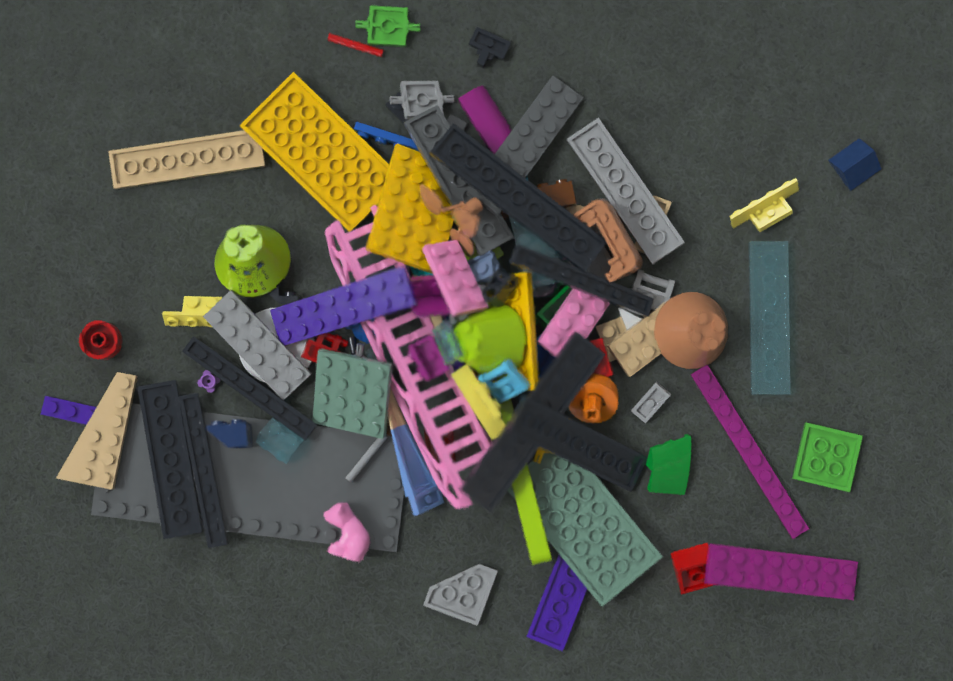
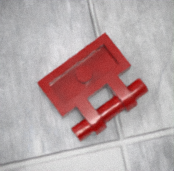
[301,333,348,363]

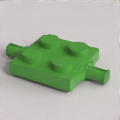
[355,6,420,47]

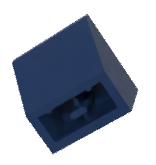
[207,419,253,449]

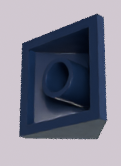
[828,138,881,191]

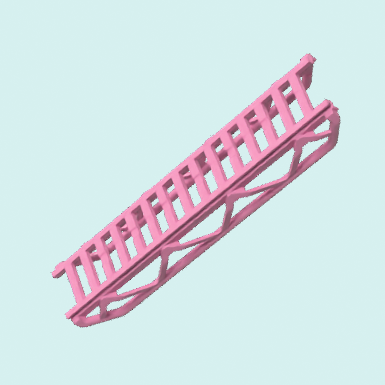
[325,205,492,509]

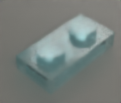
[432,321,464,365]

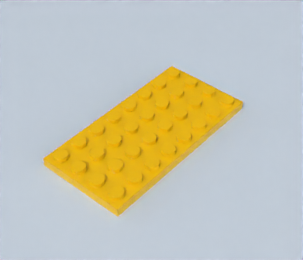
[240,72,389,232]

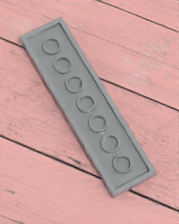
[567,118,685,265]

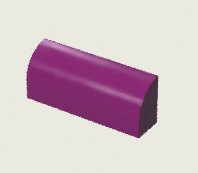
[458,85,512,154]

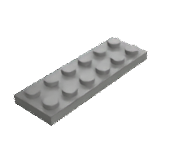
[203,290,312,400]

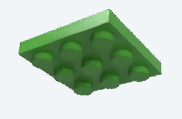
[792,422,863,492]

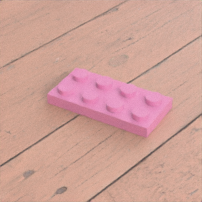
[422,240,488,316]
[537,289,610,357]

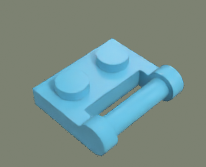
[478,359,530,403]

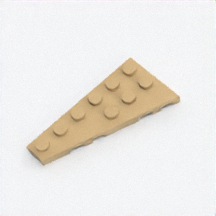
[56,372,138,490]

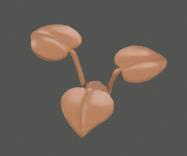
[420,184,483,257]

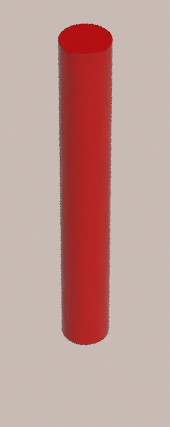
[327,33,384,57]

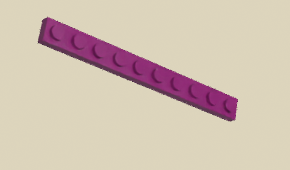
[690,365,809,539]

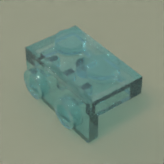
[256,418,303,464]

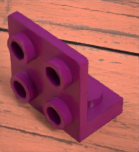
[409,275,452,318]

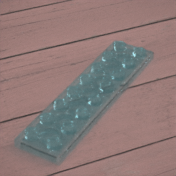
[749,241,791,395]

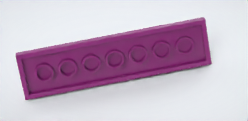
[705,544,858,600]

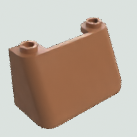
[573,199,643,283]

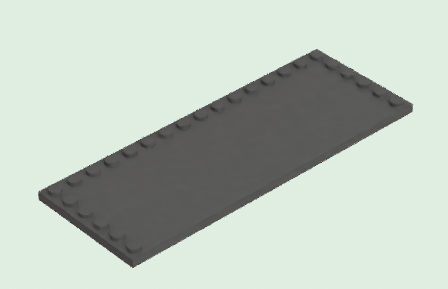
[91,403,404,552]

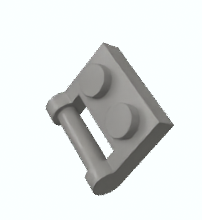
[632,270,675,310]

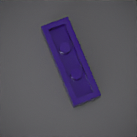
[41,396,97,425]

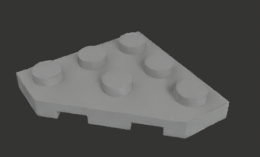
[423,564,498,626]

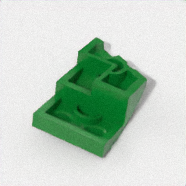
[646,434,691,495]

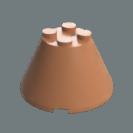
[654,292,728,369]

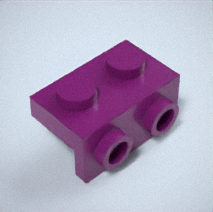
[408,335,450,381]

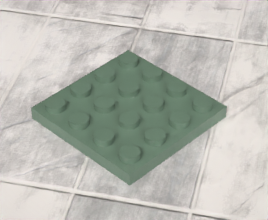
[312,349,393,439]

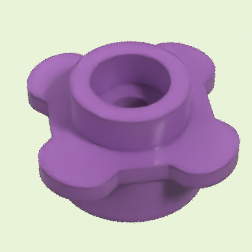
[197,370,220,393]

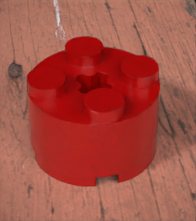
[79,320,122,360]

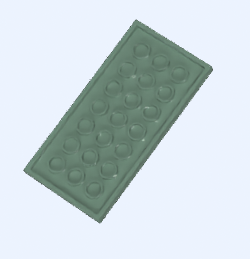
[508,453,662,606]

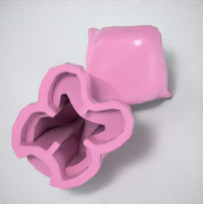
[324,502,370,562]

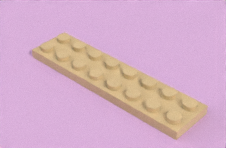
[109,130,266,189]

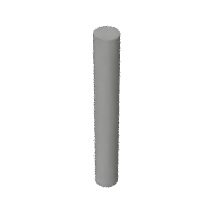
[346,437,388,482]

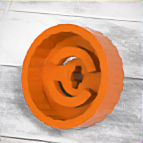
[568,374,619,423]

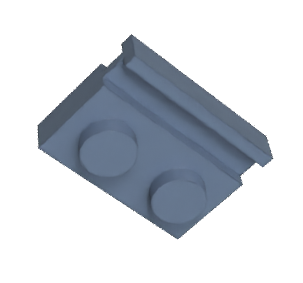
[467,250,496,285]

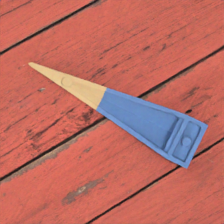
[388,387,444,515]

